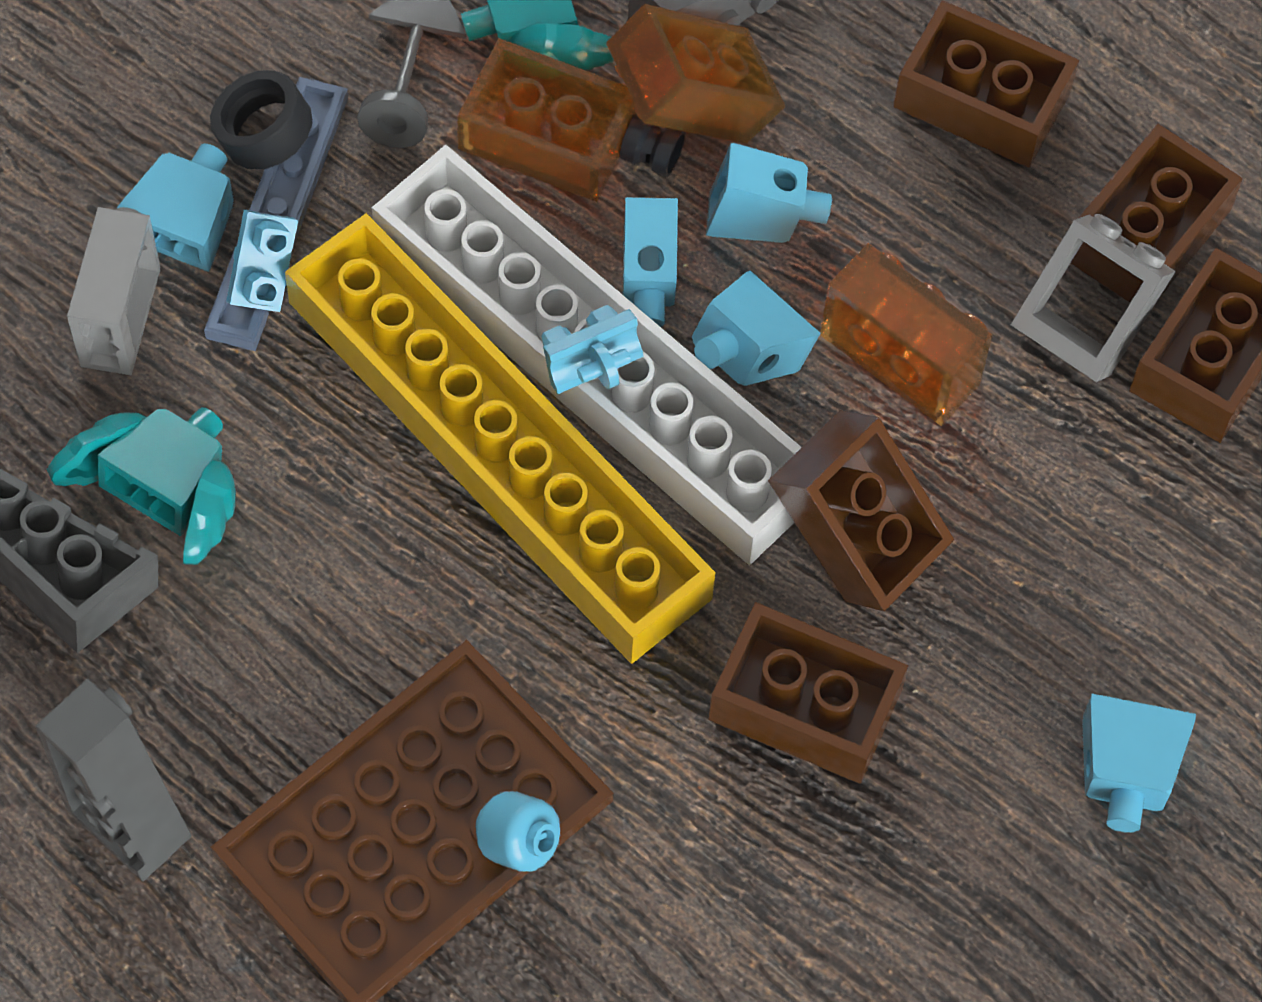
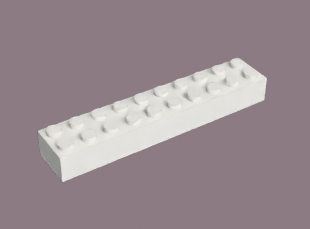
[372,145,802,566]

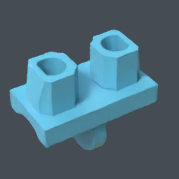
[226,209,298,312]
[541,305,644,394]

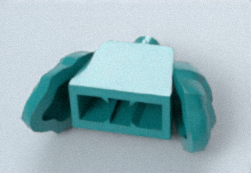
[461,0,621,75]
[46,407,236,565]

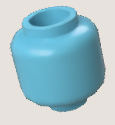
[476,791,560,871]

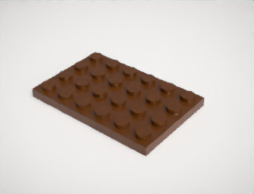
[210,640,614,1002]

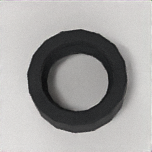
[210,70,313,169]

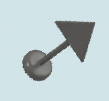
[357,0,466,148]

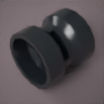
[619,112,686,177]

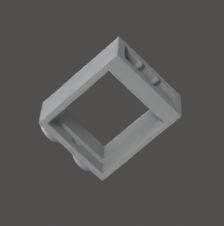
[67,207,161,375]
[1011,214,1176,382]

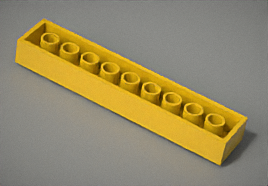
[285,213,716,664]

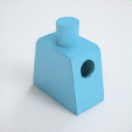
[706,143,832,243]
[117,144,233,272]
[623,197,678,327]
[692,271,821,386]
[1082,694,1196,832]

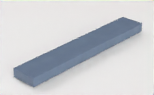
[204,77,348,351]

